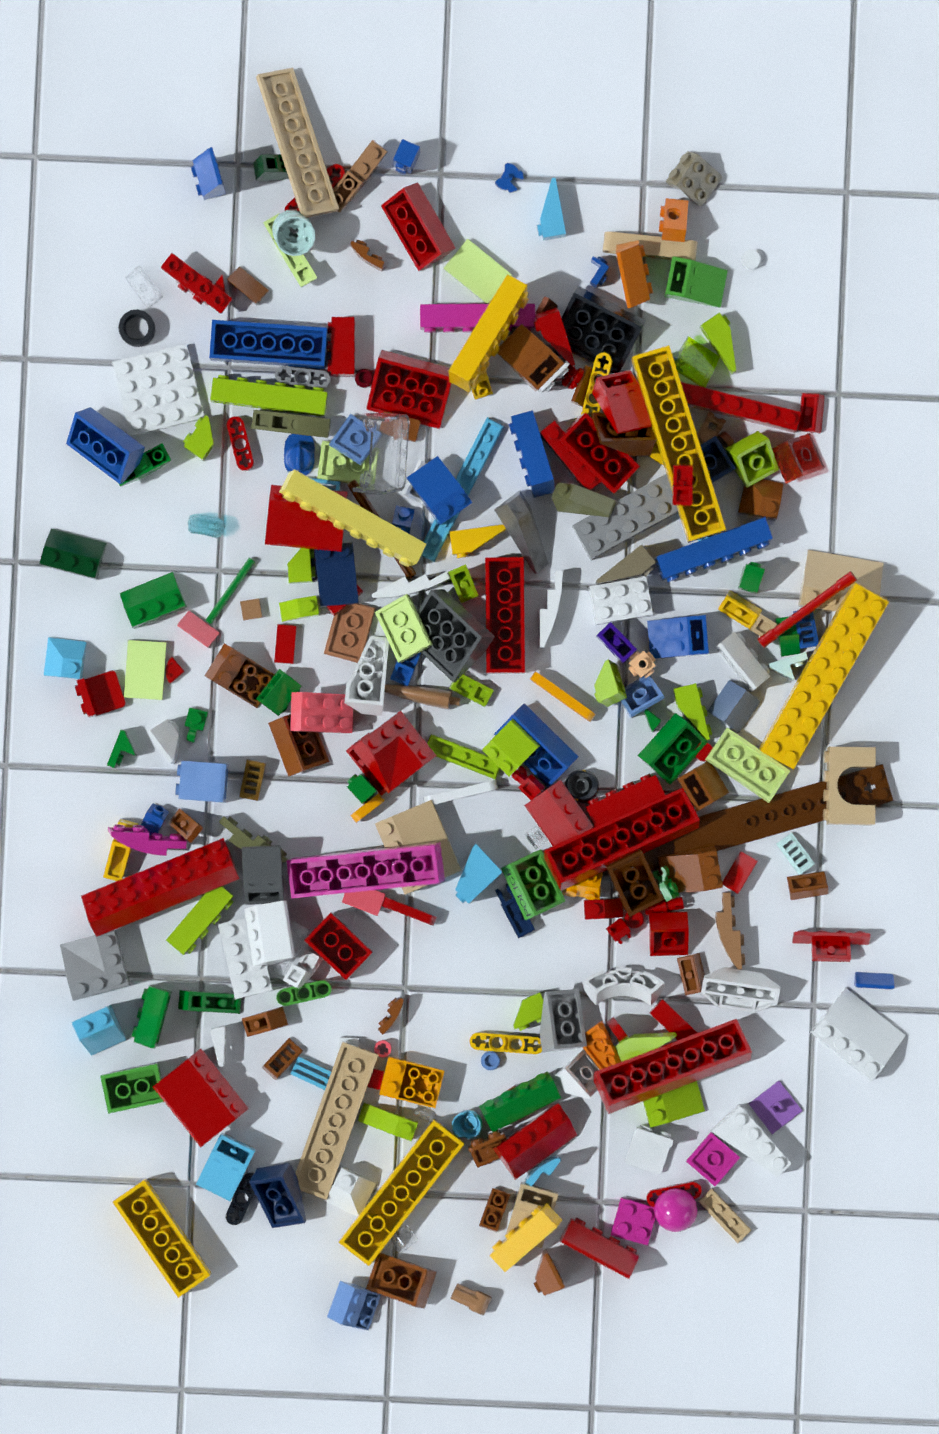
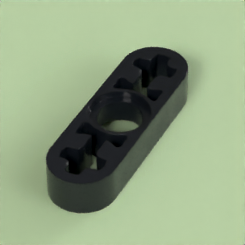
[226,1172,254,1225]

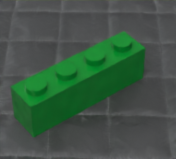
[479,1071,561,1133]

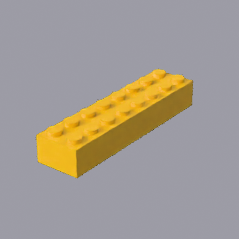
[338,1119,464,1266]

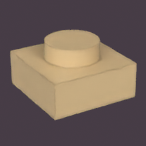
[750,614,776,636]

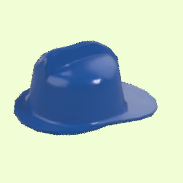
[284,434,315,476]

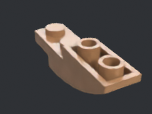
[333,140,388,213]
[715,892,745,969]

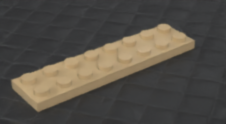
[256,68,339,218]
[296,1042,379,1200]

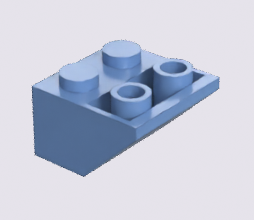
[327,1281,381,1331]

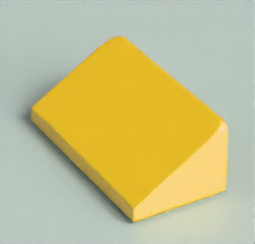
[718,590,762,629]

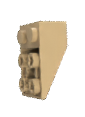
[505,1182,559,1248]

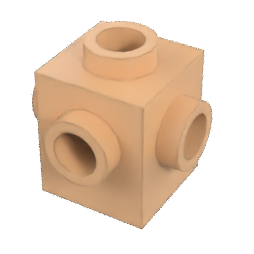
[628,651,656,678]

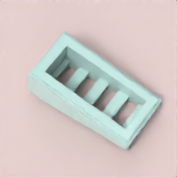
[776,833,815,875]

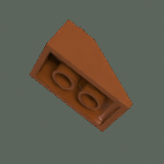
[658,846,723,893]
[366,1253,437,1309]

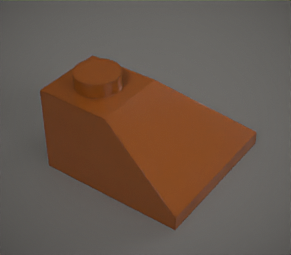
[738,479,784,521]
[534,1249,565,1296]

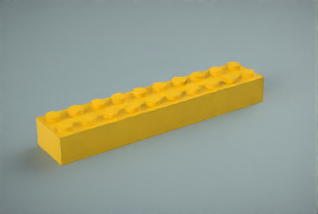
[631,345,726,543]
[759,582,889,770]

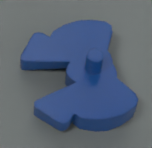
[495,163,523,193]

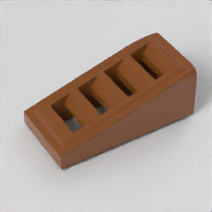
[262,1038,303,1080]

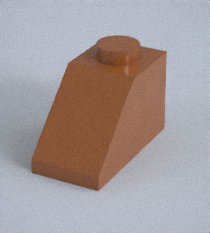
[242,1006,288,1037]

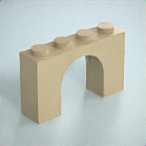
[823,747,876,826]

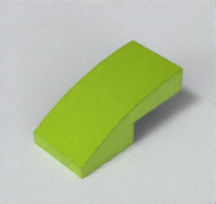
[449,674,494,707]

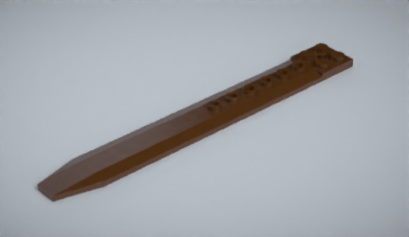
[603,764,894,876]

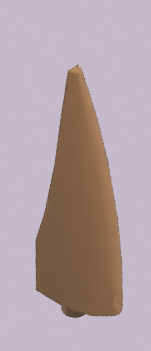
[384,685,460,710]

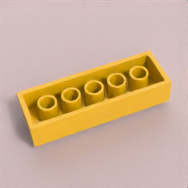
[448,274,529,392]
[113,1178,211,1298]

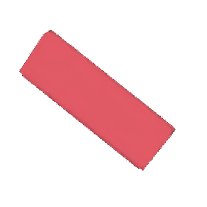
[177,611,220,648]
[342,890,385,916]

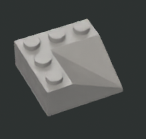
[60,929,131,1001]

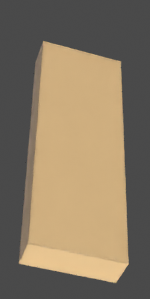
[698,1188,752,1243]

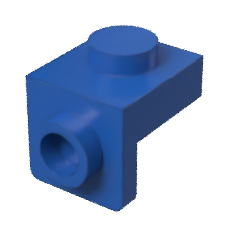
[590,256,609,288]
[392,505,415,534]
[141,803,169,835]

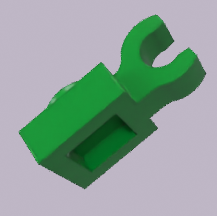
[184,707,208,743]
[653,866,680,902]

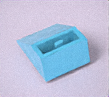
[196,1133,256,1201]

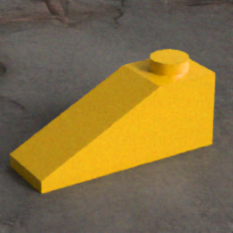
[450,525,507,558]

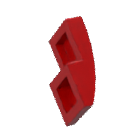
[672,464,693,506]

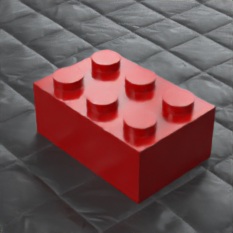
[304,912,373,980]

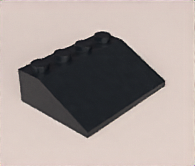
[561,286,646,373]

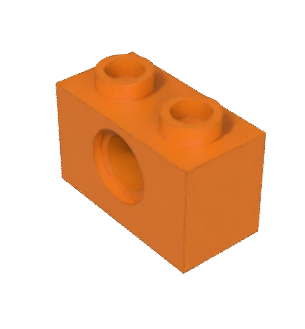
[659,198,688,242]

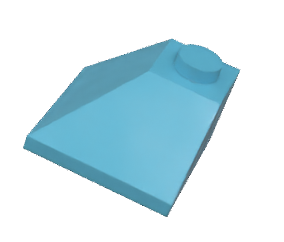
[44,637,87,680]

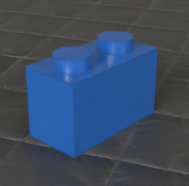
[393,139,420,175]

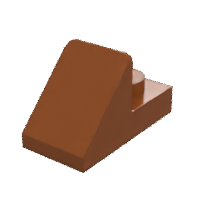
[168,808,203,843]

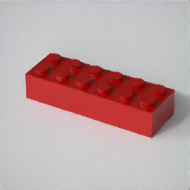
[485,557,525,674]

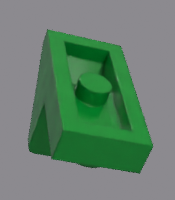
[775,617,800,657]
[107,730,137,768]

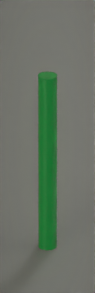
[206,558,255,625]

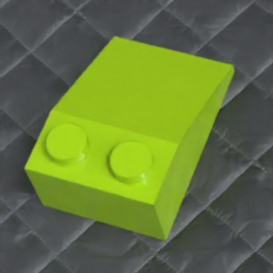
[643,1081,705,1128]

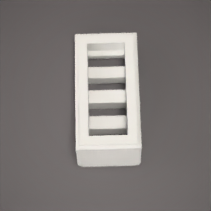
[210,1025,227,1067]

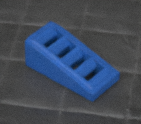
[793,611,819,649]

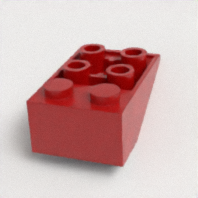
[592,370,652,434]

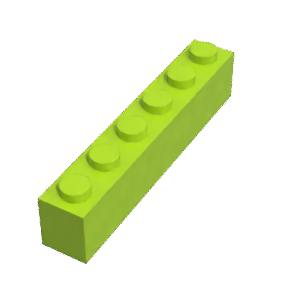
[210,375,328,417]

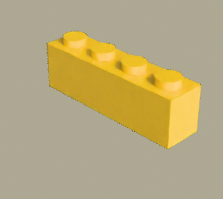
[489,1203,562,1272]

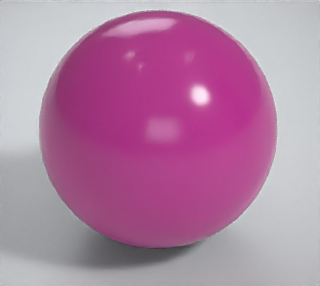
[654,1188,698,1232]

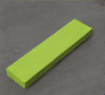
[427,734,500,779]

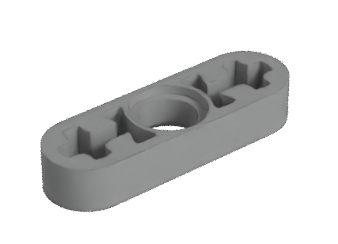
[275,366,331,389]

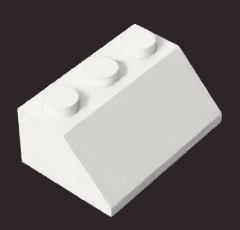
[715,632,770,692]
[245,901,295,966]

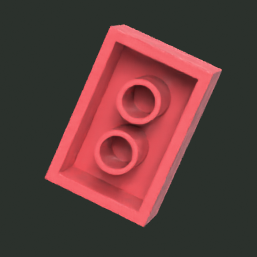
[290,692,353,733]

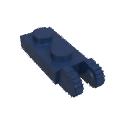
[495,883,535,939]

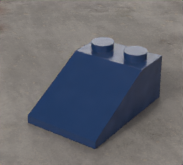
[315,542,359,608]
[249,1163,306,1228]

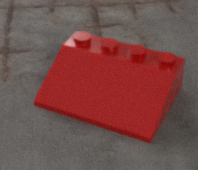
[366,350,452,429]
[265,485,348,552]
[153,1049,249,1148]

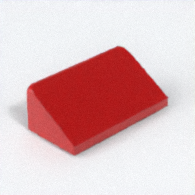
[798,393,825,433]
[722,851,758,894]

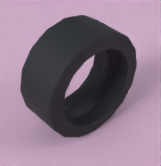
[118,309,156,347]

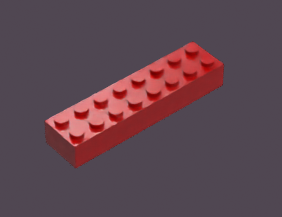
[544,788,700,891]
[81,838,240,937]
[593,1019,752,1114]

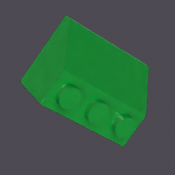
[119,572,187,629]
[637,713,708,785]
[131,985,172,1049]

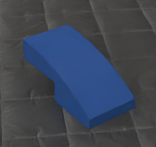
[390,652,421,686]

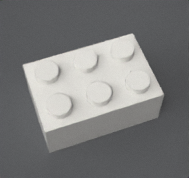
[589,577,653,625]

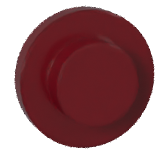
[355,369,374,388]

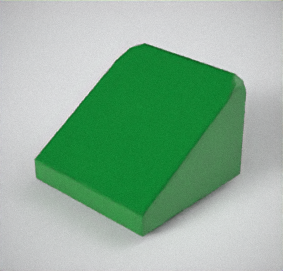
[644,709,661,732]

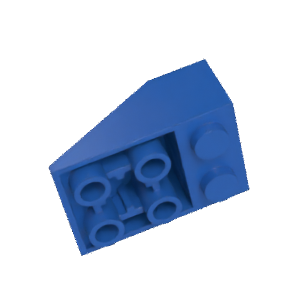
[647,615,709,659]

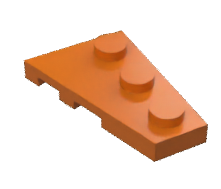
[582,1021,621,1070]

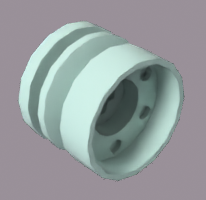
[272,210,315,256]

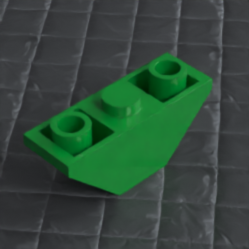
[119,443,171,487]

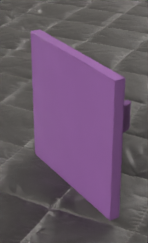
[749,1080,802,1134]

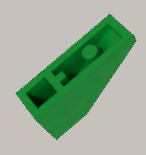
[178,990,241,1014]

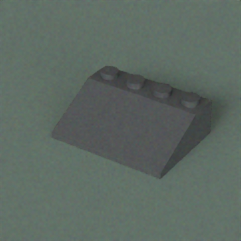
[417,589,495,683]

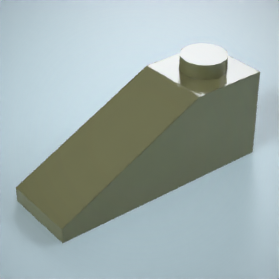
[551,483,616,517]

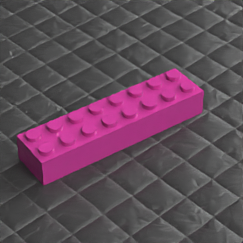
[286,842,445,899]

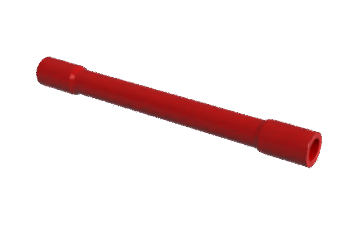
[758,571,857,648]

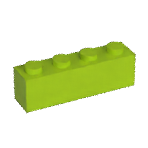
[166,886,234,955]

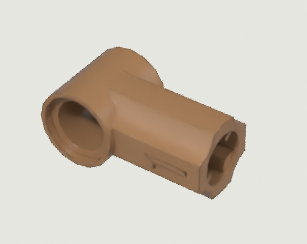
[450,1283,492,1315]

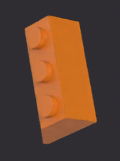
[616,240,653,308]

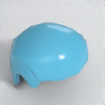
[452,1110,483,1140]

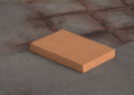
[324,604,376,663]

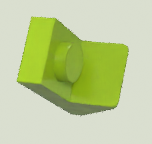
[448,564,479,603]

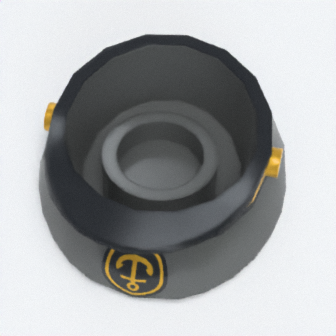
[565,770,599,803]

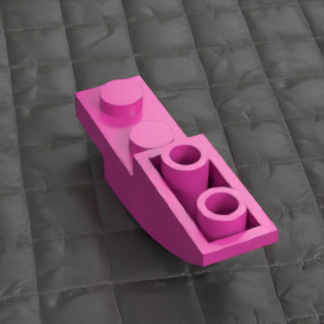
[108,824,187,856]

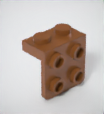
[468,1130,506,1168]

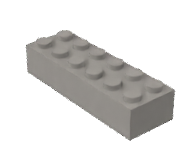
[572,474,678,560]

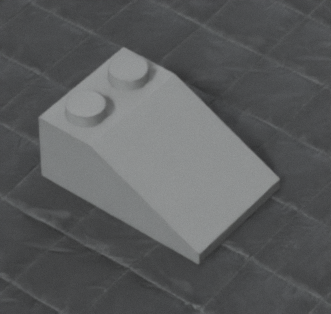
[540,989,587,1052]

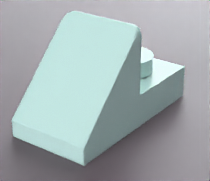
[768,652,808,680]

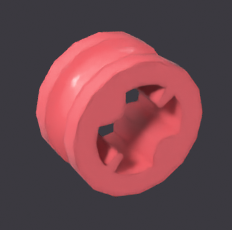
[374,1040,391,1058]

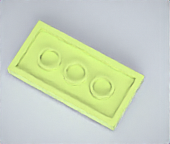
[705,728,790,803]

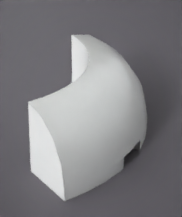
[583,968,665,1006]

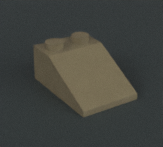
[595,544,656,585]

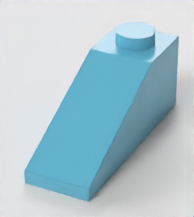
[537,177,566,241]

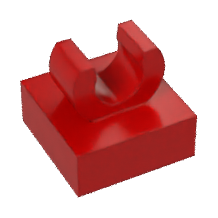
[606,918,631,944]

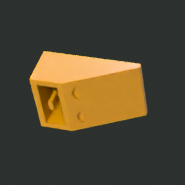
[379,1056,445,1108]

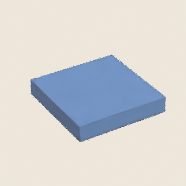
[329,414,382,465]

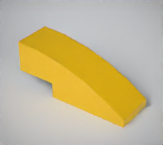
[103,819,139,881]

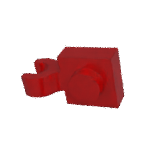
[511,766,545,800]

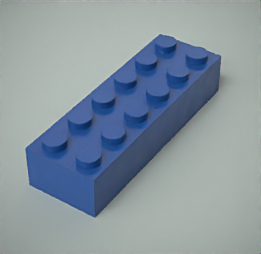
[209,320,328,369]
[654,517,773,583]

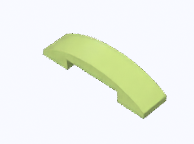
[263,213,317,288]

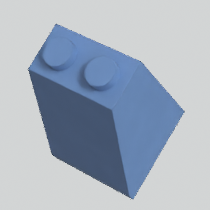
[175,761,229,803]

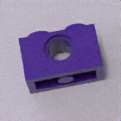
[596,622,637,664]

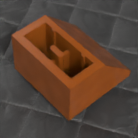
[677,761,729,812]

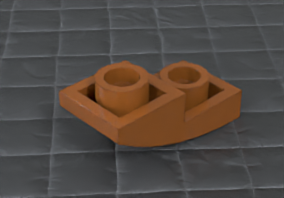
[350,240,385,271]
[378,997,404,1035]
[479,1188,511,1233]

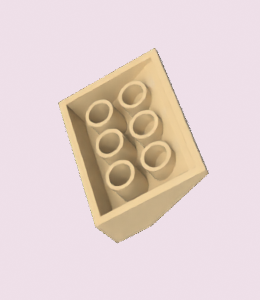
[798,550,883,613]
[375,800,462,894]

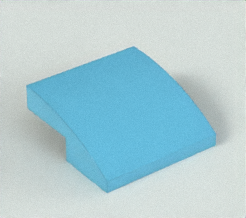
[525,1155,561,1187]

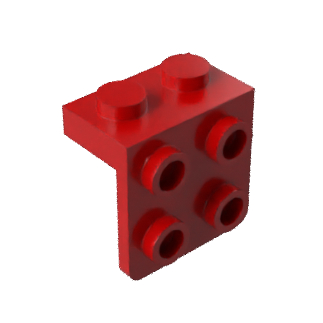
[75,670,126,718]

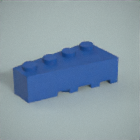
[509,410,555,498]

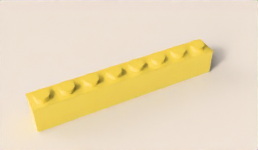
[279,470,426,567]

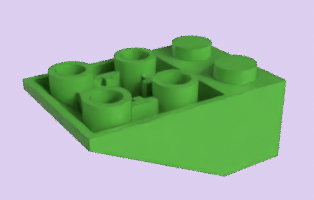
[664,256,728,308]

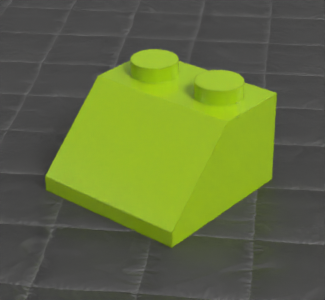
[726,431,779,488]
[482,719,540,777]

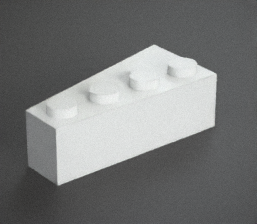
[711,1105,792,1177]

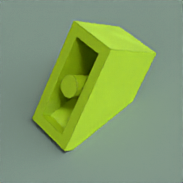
[279,595,320,622]
[594,659,627,707]

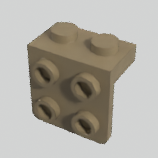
[666,151,722,206]

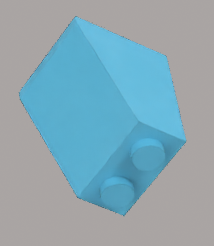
[455,844,502,904]
[71,1005,127,1056]

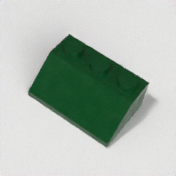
[39,528,107,580]

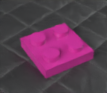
[686,1132,740,1186]
[610,1198,655,1246]

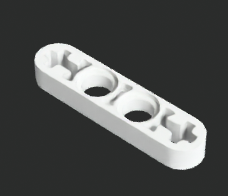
[423,780,498,805]

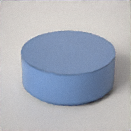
[481,1051,500,1070]

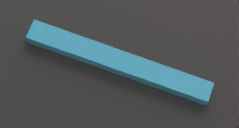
[421,418,504,562]

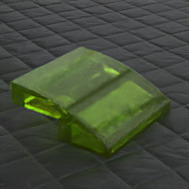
[675,336,720,388]

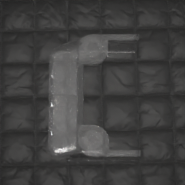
[353,413,409,495]

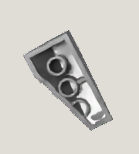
[494,491,549,574]

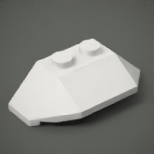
[701,967,781,1013]

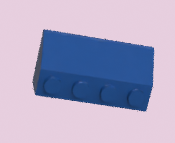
[66,407,145,484]
[494,703,579,788]

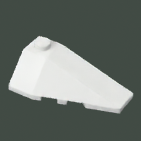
[344,636,389,716]

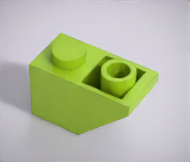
[183,415,215,461]
[287,548,316,584]
[513,992,543,1031]

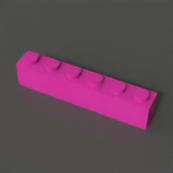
[420,303,535,333]

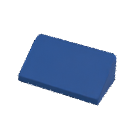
[854,972,895,989]

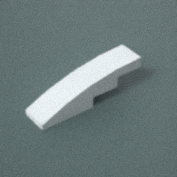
[540,571,563,648]
[371,572,450,599]

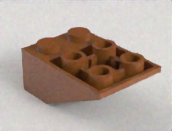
[497,324,564,392]
[204,643,275,708]

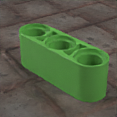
[276,980,332,1006]

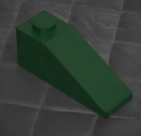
[253,154,289,181]

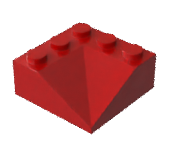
[353,711,437,793]

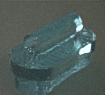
[188,514,225,538]

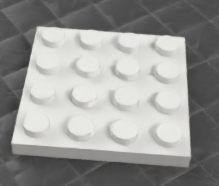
[112,344,204,437]

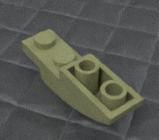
[251,410,331,438]
[219,816,288,862]

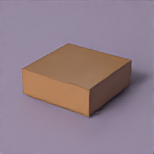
[240,598,262,621]

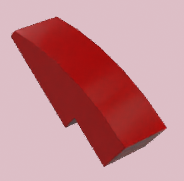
[649,999,698,1040]

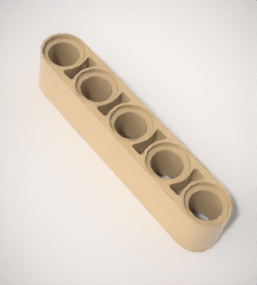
[603,232,698,261]

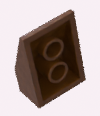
[592,412,656,456]
[606,849,664,917]

